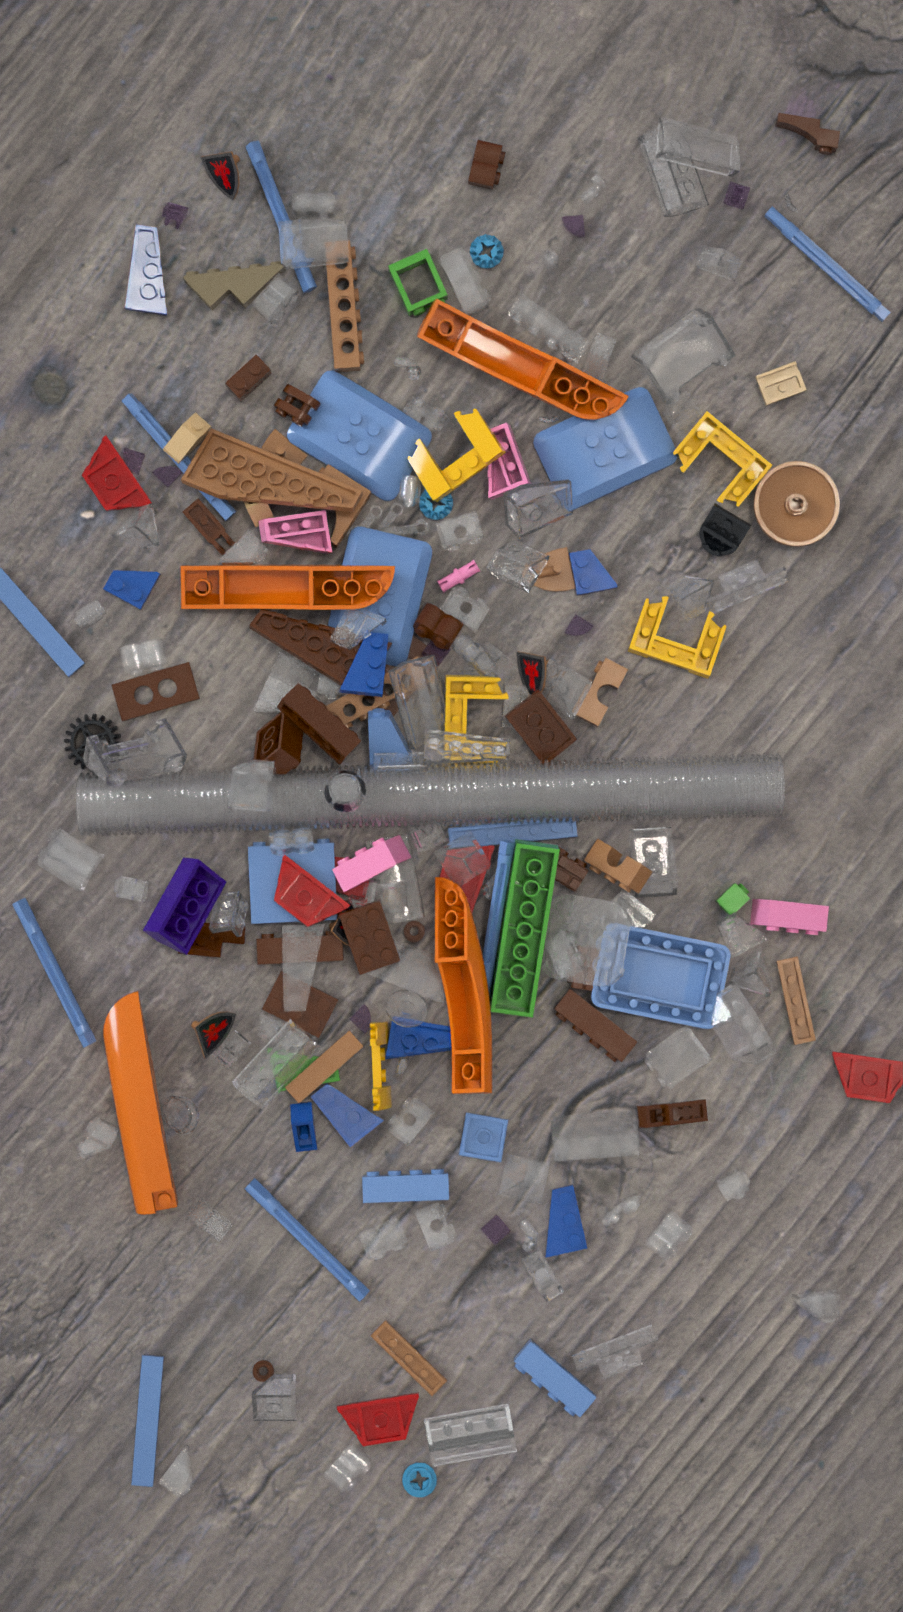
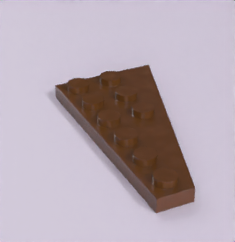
[249,609,392,696]

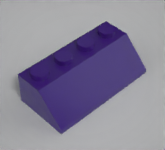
[143,857,227,955]

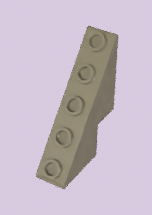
[183,261,286,310]

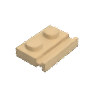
[755,361,806,406]

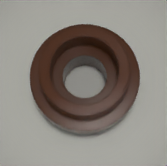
[403,921,425,942]
[252,1360,274,1382]

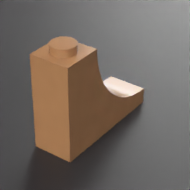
[318,464,372,548]

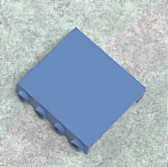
[248,839,338,924]

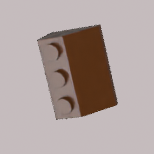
[252,712,304,774]

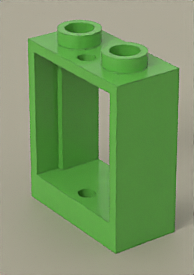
[388,249,448,316]

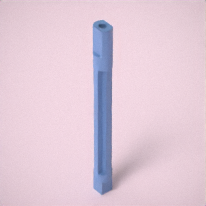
[245,141,317,293]
[764,206,891,322]
[122,393,237,521]
[482,840,515,998]
[12,898,96,1048]
[245,1178,370,1302]

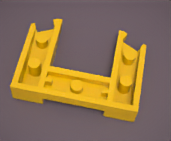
[407,409,506,502]
[673,411,772,507]
[628,596,727,679]
[443,675,509,763]
[370,1022,392,1111]

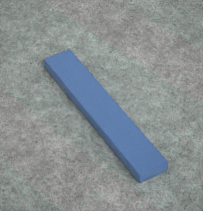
[0,567,85,677]
[448,815,578,850]
[131,1355,164,1487]

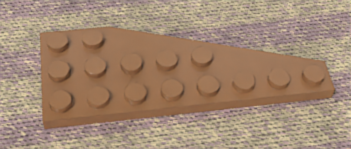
[181,428,363,512]

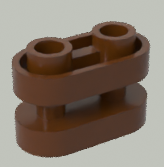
[273,384,321,427]

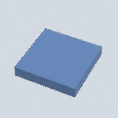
[459,1112,508,1162]

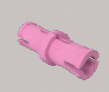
[437,560,481,593]

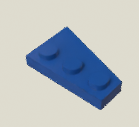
[339,632,388,697]
[385,1017,452,1059]
[310,1083,384,1147]
[545,1185,587,1258]

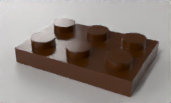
[505,689,577,766]
[339,900,400,975]
[262,971,338,1038]

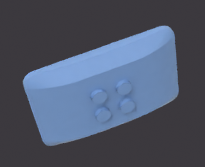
[287,370,432,501]
[533,387,678,510]
[328,527,433,666]
[591,923,731,1029]

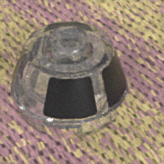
[324,770,367,813]

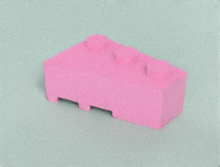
[488,423,531,500]
[258,510,332,554]
[332,835,412,892]
[750,899,829,935]

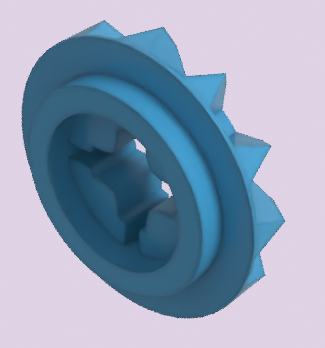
[470,234,504,268]
[419,489,453,520]
[402,1462,437,1497]

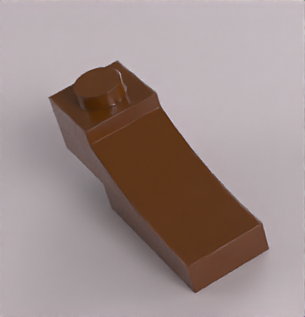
[775,113,840,155]
[637,1099,708,1128]

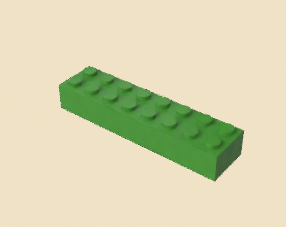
[490,839,560,1018]

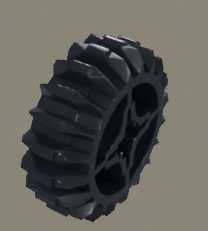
[64,714,122,771]

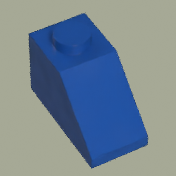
[290,1102,317,1152]

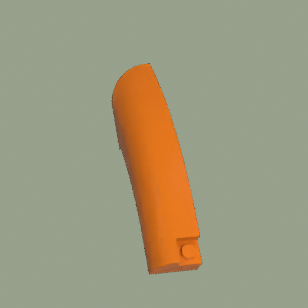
[417,299,629,420]
[180,565,395,610]
[435,877,492,1094]
[103,991,178,1215]

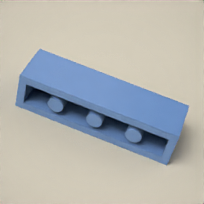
[362,1169,449,1203]
[514,1339,597,1417]

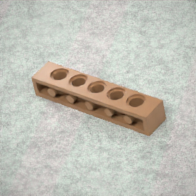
[325,240,364,372]
[326,656,430,729]

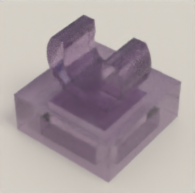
[723,181,750,209]
[162,202,188,229]

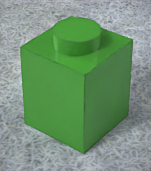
[715,883,750,916]

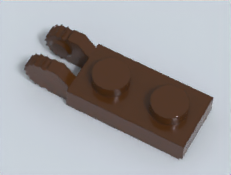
[182,498,236,556]

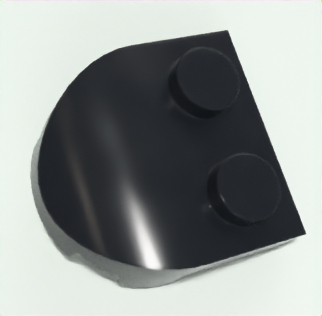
[699,503,751,556]

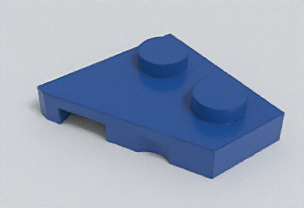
[569,549,617,596]
[103,570,161,610]

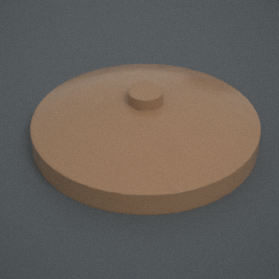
[754,461,840,547]

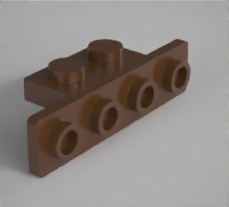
[178,923,246,958]

